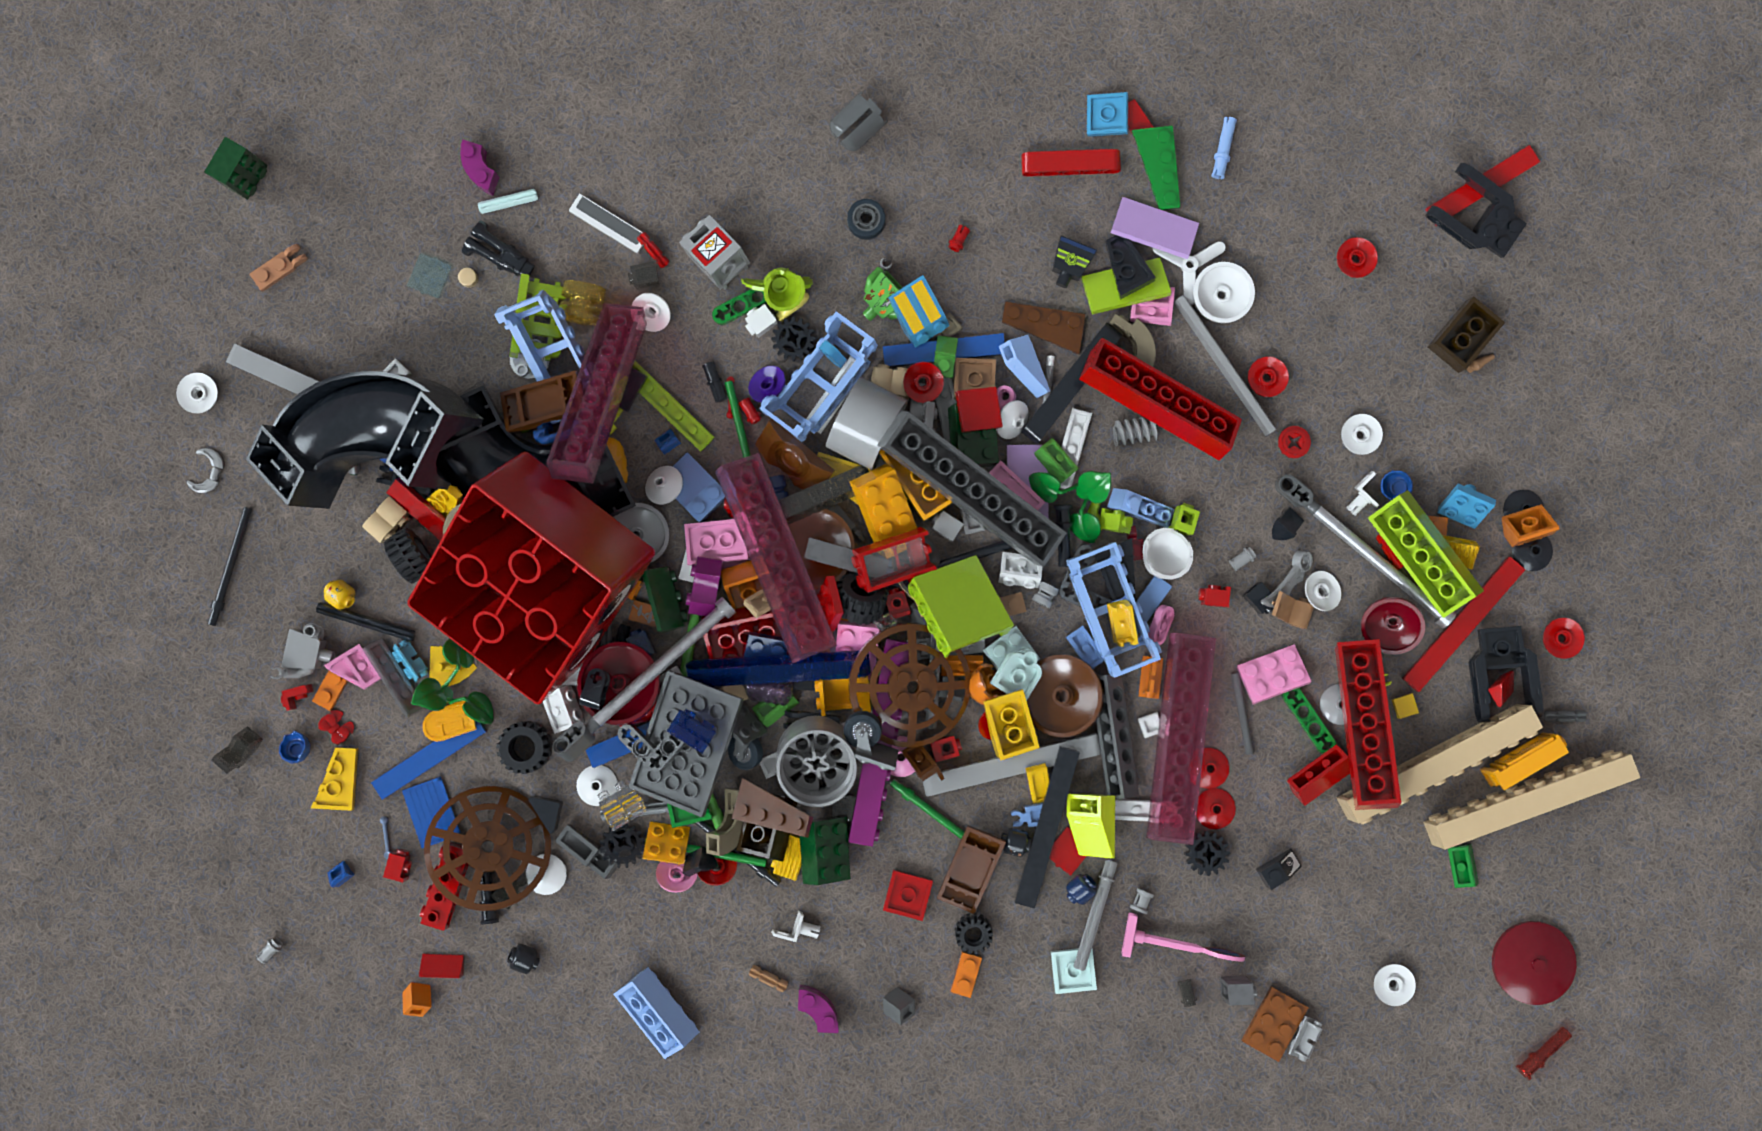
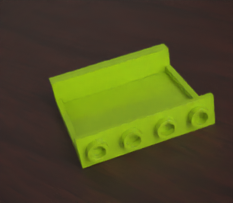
[908,555,1014,658]

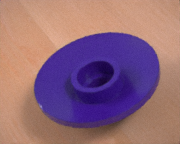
[748,366,786,403]

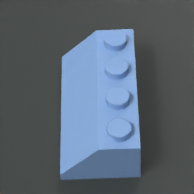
[614,967,699,1059]

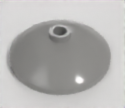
[613,503,669,562]

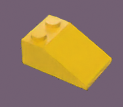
[983,689,1040,761]

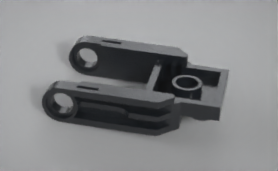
[1425,163,1527,258]
[1468,626,1544,723]

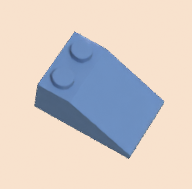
[661,452,728,523]

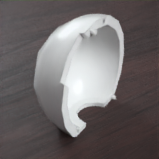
[1143,528,1193,580]

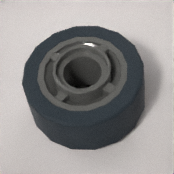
[847,199,886,240]

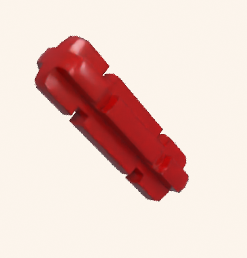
[637,232,669,268]
[1376,534,1404,570]

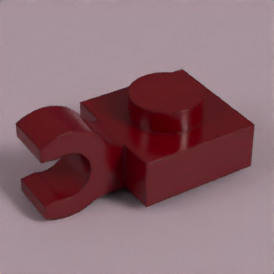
[1126,526,1144,561]

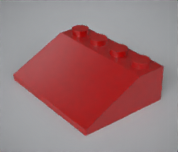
[701,604,794,681]

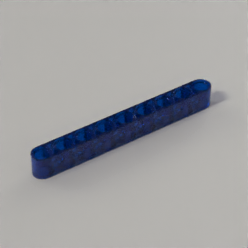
[685,650,871,687]

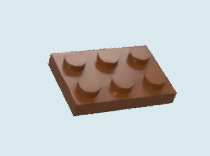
[1241,986,1308,1062]

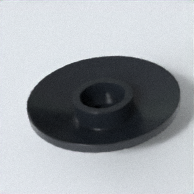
[1503,490,1544,516]
[1512,536,1553,571]

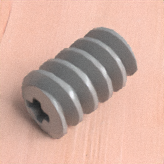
[1113,417,1157,446]

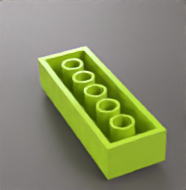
[1368,490,1484,618]

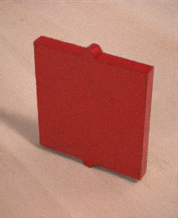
[1049,827,1087,876]

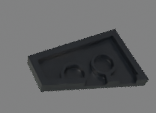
[1106,235,1156,300]
[1094,538,1136,602]

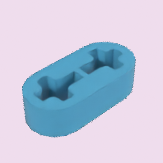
[819,340,847,368]

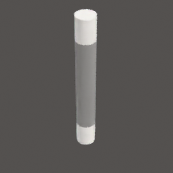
[1042,356,1055,404]

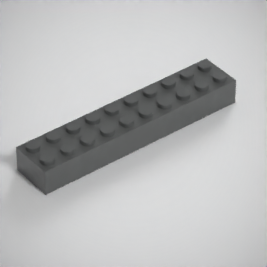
[877,411,1067,567]

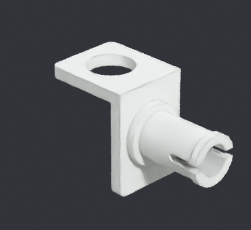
[1346,471,1379,516]
[771,911,820,942]

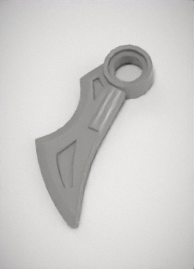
[1261,550,1313,608]

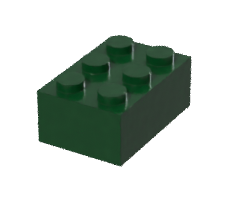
[204,137,268,200]
[948,403,999,467]
[800,816,851,885]

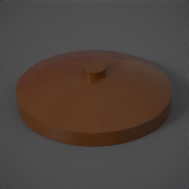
[773,507,856,590]
[1027,655,1104,737]

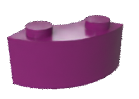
[460,139,499,196]
[686,557,722,616]
[798,985,839,1033]

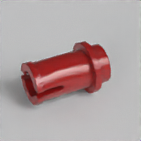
[948,225,970,252]
[738,398,762,425]

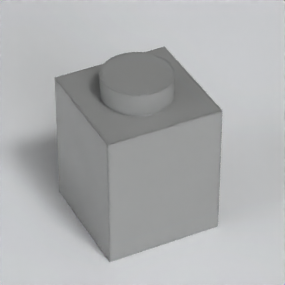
[931,511,963,542]

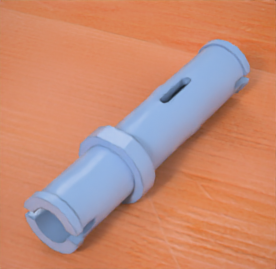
[1211,117,1237,179]

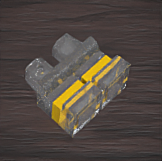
[597,780,647,831]

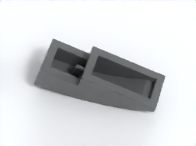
[555,825,617,879]

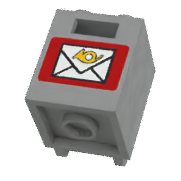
[679,215,750,290]

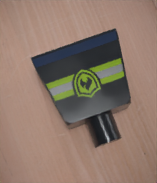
[1052,235,1097,288]

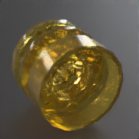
[560,280,606,325]

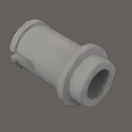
[1229,547,1256,571]
[256,937,283,964]

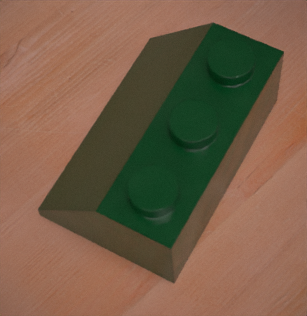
[643,567,688,633]

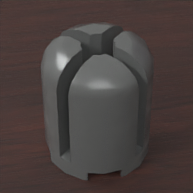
[829,91,888,151]

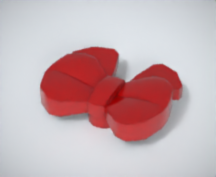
[318,710,354,745]

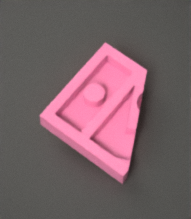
[1130,287,1175,326]
[324,644,381,690]

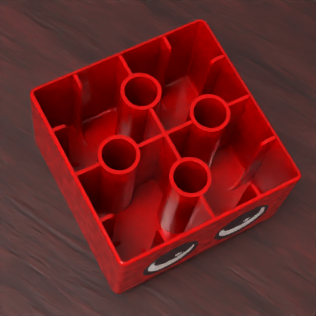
[407,452,655,704]

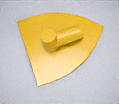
[429,646,477,686]

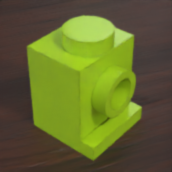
[1169,503,1200,536]
[1100,508,1133,534]

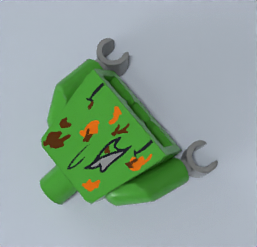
[863,258,903,321]

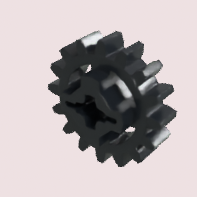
[771,317,816,362]
[600,823,645,868]
[1184,830,1230,876]

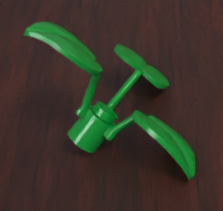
[1029,471,1111,543]
[411,639,494,724]

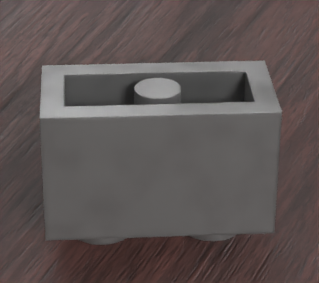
[1220,976,1257,1006]

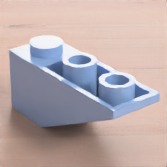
[999,335,1050,398]
[1107,488,1174,528]

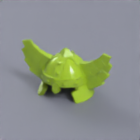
[741,268,813,312]

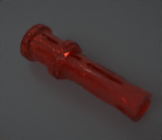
[1515,1027,1572,1081]

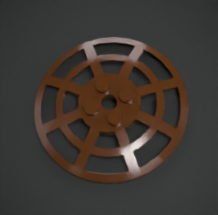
[848,623,971,748]
[424,786,551,911]

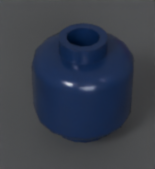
[1066,874,1097,905]

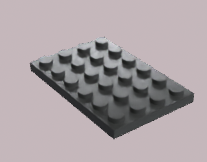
[628,670,744,817]

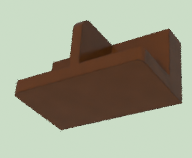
[901,740,945,781]

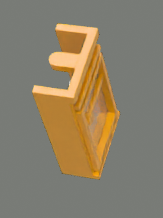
[1480,732,1569,790]

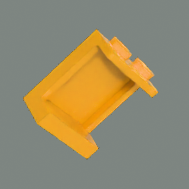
[814,668,871,716]

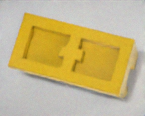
[1107,599,1139,647]

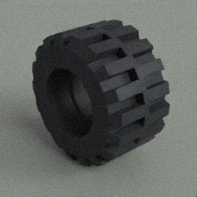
[384,527,431,584]
[837,572,889,625]
[496,721,553,774]

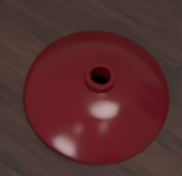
[1361,597,1425,655]

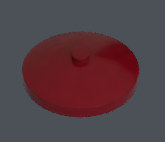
[577,642,661,725]
[1492,921,1577,1005]

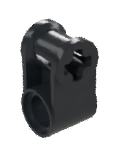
[579,668,611,710]

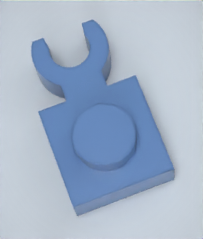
[1011,803,1043,827]

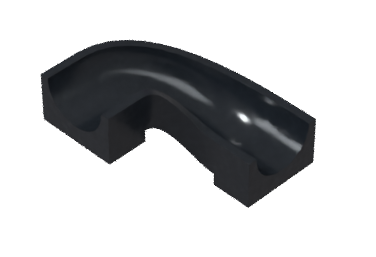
[246,371,483,509]
[436,380,636,517]

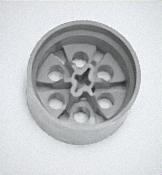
[826,377,908,470]
[776,716,857,807]

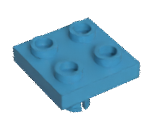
[1437,483,1496,529]

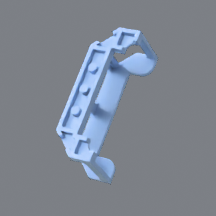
[494,290,600,424]
[759,312,878,442]
[1066,542,1162,678]

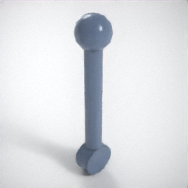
[380,816,391,859]

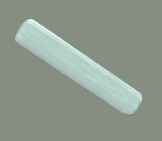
[478,189,538,214]

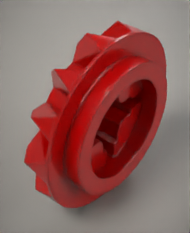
[1278,426,1311,458]

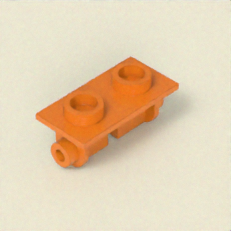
[1138,656,1163,699]

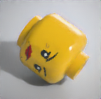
[324,579,355,610]

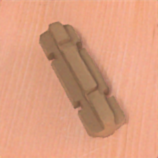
[749,965,788,992]

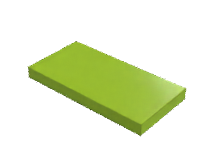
[1081,258,1172,315]

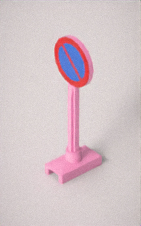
[1121,912,1245,962]

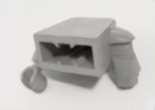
[271,623,335,679]

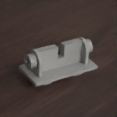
[1288,1016,1323,1062]

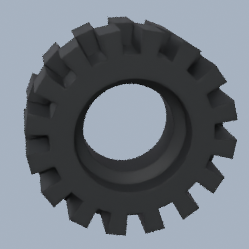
[955,913,993,954]

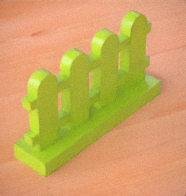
[509,273,569,362]

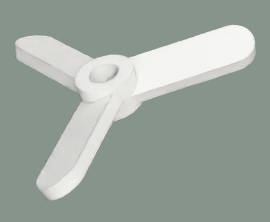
[1153,241,1225,306]

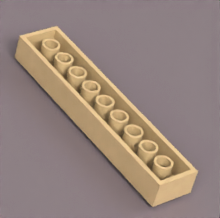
[1336,704,1543,824]
[1424,750,1640,849]

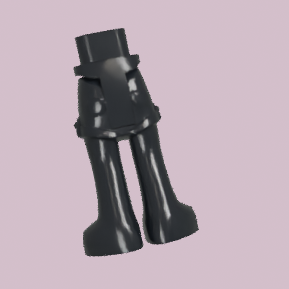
[462,220,535,277]

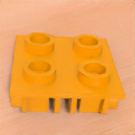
[642,822,690,865]

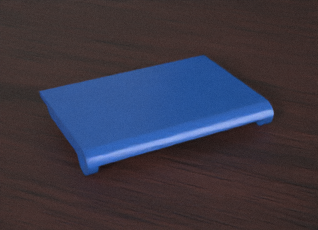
[402,777,461,848]

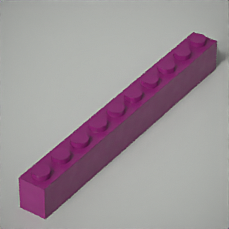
[848,638,909,847]

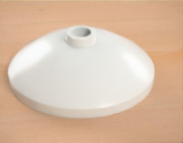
[1193,262,1255,323]

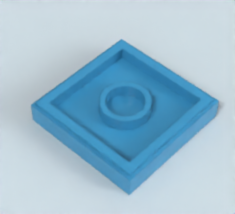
[1087,92,1129,136]

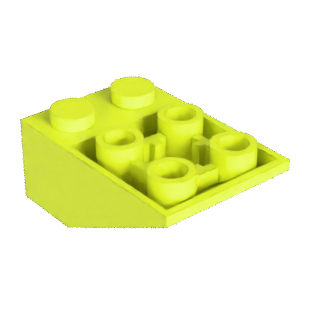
[1067,793,1115,858]

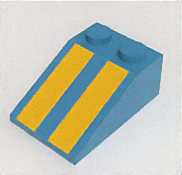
[888,275,949,348]

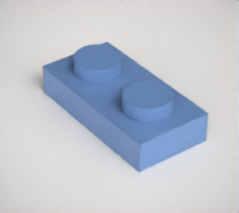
[1065,625,1104,668]

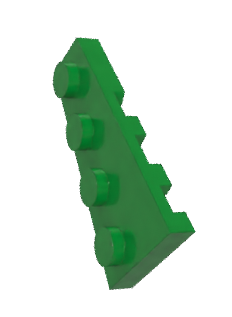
[1131,126,1180,210]

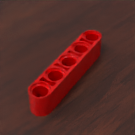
[1021,149,1121,177]

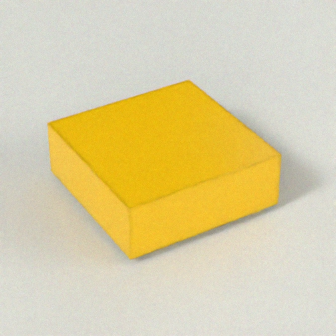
[1391,693,1419,719]

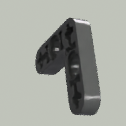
[1059,545,1112,617]
[618,722,694,772]

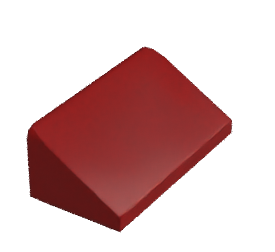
[1488,670,1514,707]
[419,954,464,978]

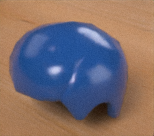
[1381,471,1413,500]
[279,731,311,764]

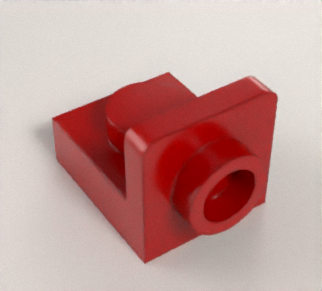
[281,684,313,711]

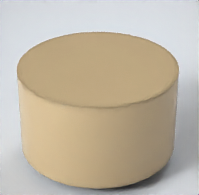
[458,268,478,288]

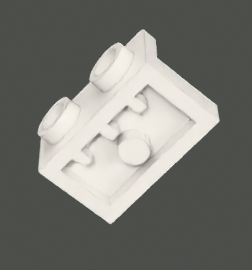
[998,552,1042,589]
[543,685,584,734]

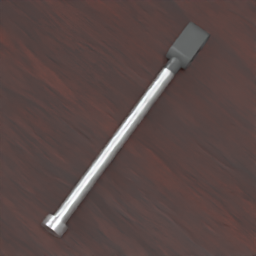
[1275,475,1457,629]
[552,597,736,762]

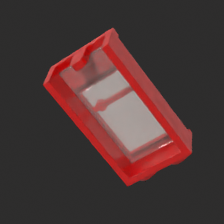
[851,527,937,593]

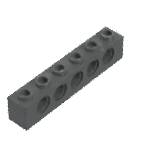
[1096,674,1139,800]

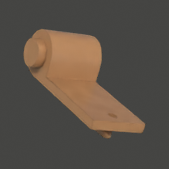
[1272,591,1314,630]

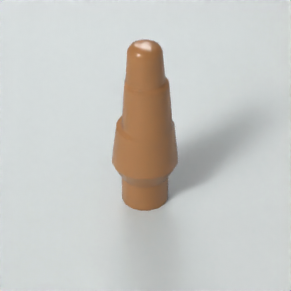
[1467,354,1495,373]

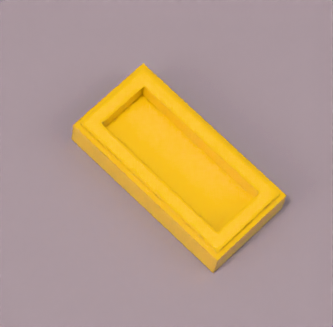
[1025,763,1049,804]

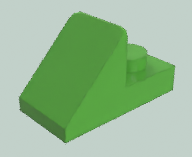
[934,336,958,379]

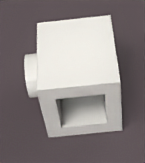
[745,304,777,338]

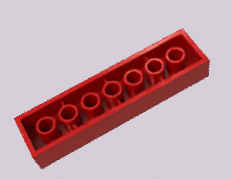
[1079,338,1242,461]
[1335,639,1402,810]

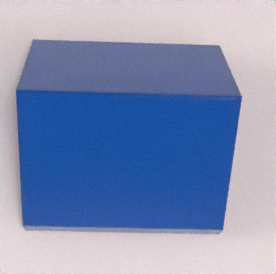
[654,429,681,455]
[327,861,355,887]

